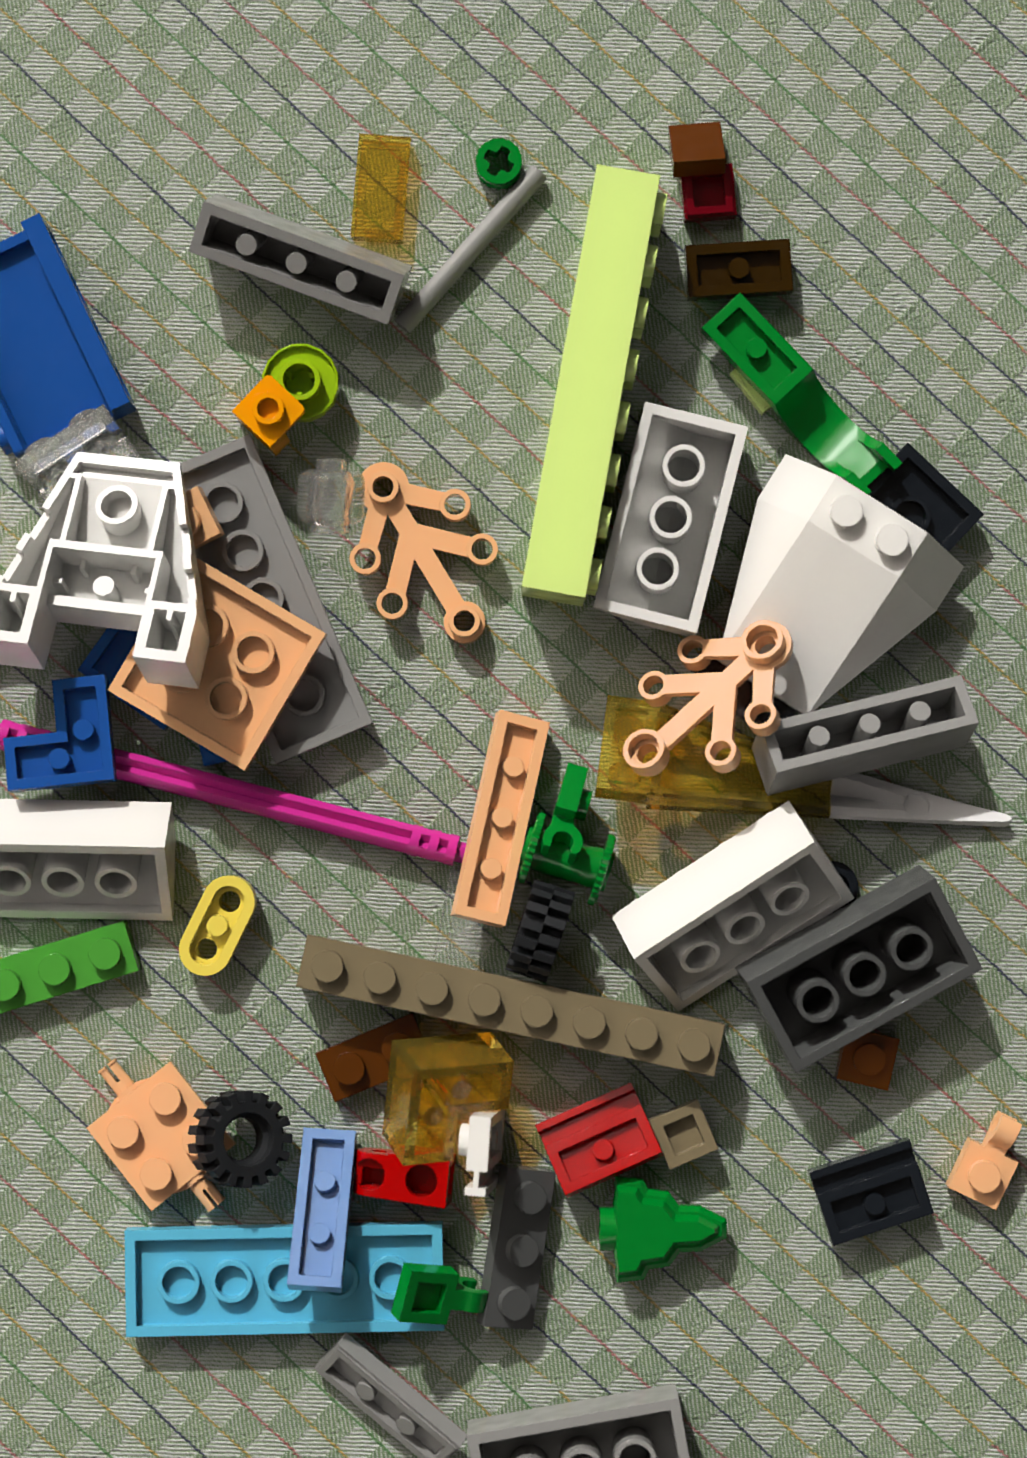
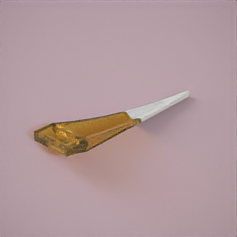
[594,695,1012,827]

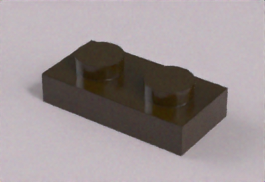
[684,239,793,301]

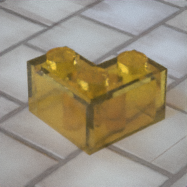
[382,1032,514,1166]

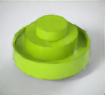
[262,344,340,422]

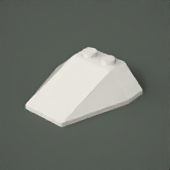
[717,454,964,714]

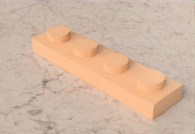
[450,709,550,928]

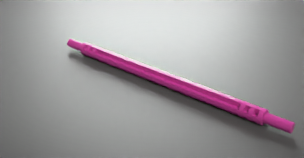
[0,719,466,866]

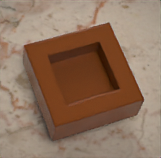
[834,1032,900,1091]

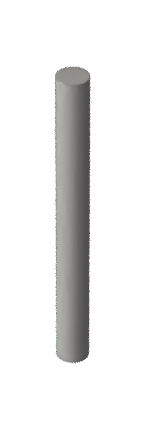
[394,165,547,334]

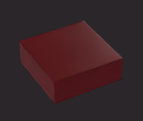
[680,164,737,223]

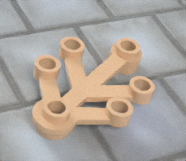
[349,462,498,644]
[623,620,793,777]

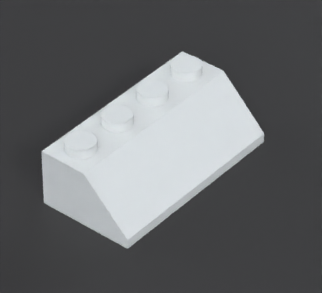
[593,402,748,636]
[0,799,176,921]
[612,801,854,1012]

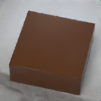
[668,122,726,178]

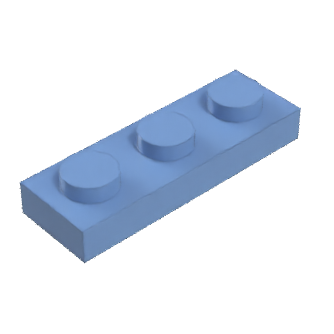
[287,1127,357,1293]

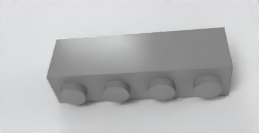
[188,194,413,325]
[751,675,979,796]

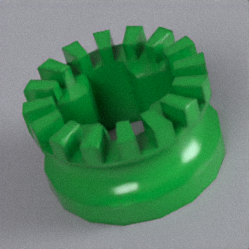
[476,138,522,190]

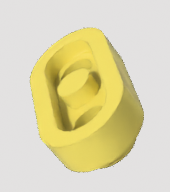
[179,875,257,976]

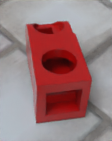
[353,1147,457,1209]

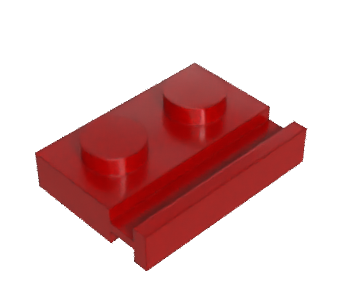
[535,1082,663,1198]

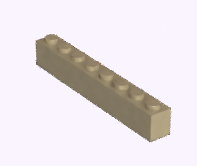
[296,934,725,1077]

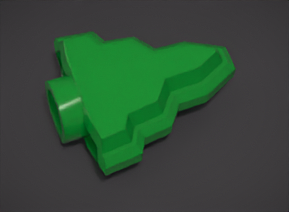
[599,1175,727,1283]

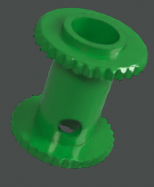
[517,812,616,905]

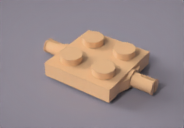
[86,1058,236,1213]

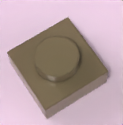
[648,1098,719,1170]

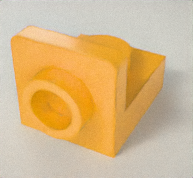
[232,375,305,456]

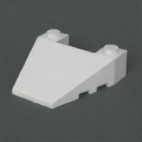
[0,452,210,689]

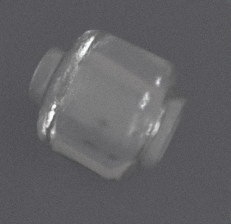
[296,458,365,534]

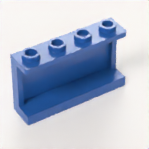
[0,213,137,464]

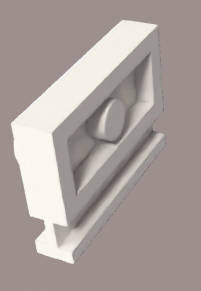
[458,1105,505,1197]

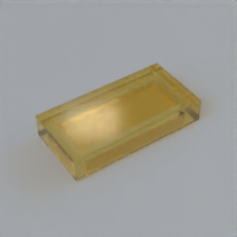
[351,133,412,244]

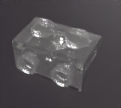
[14,404,142,502]

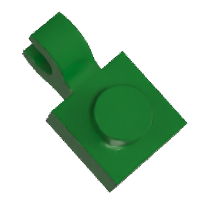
[540,763,593,864]
[391,1263,489,1325]

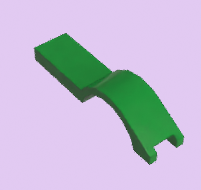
[701,293,902,495]

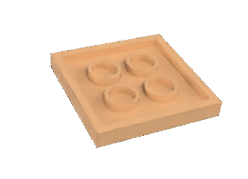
[107,558,327,771]

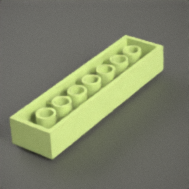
[521,164,668,607]

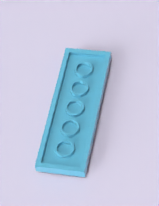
[124,1221,445,1337]

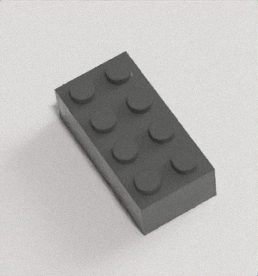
[735,865,983,1073]

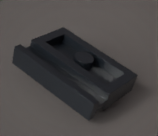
[807,1137,934,1246]

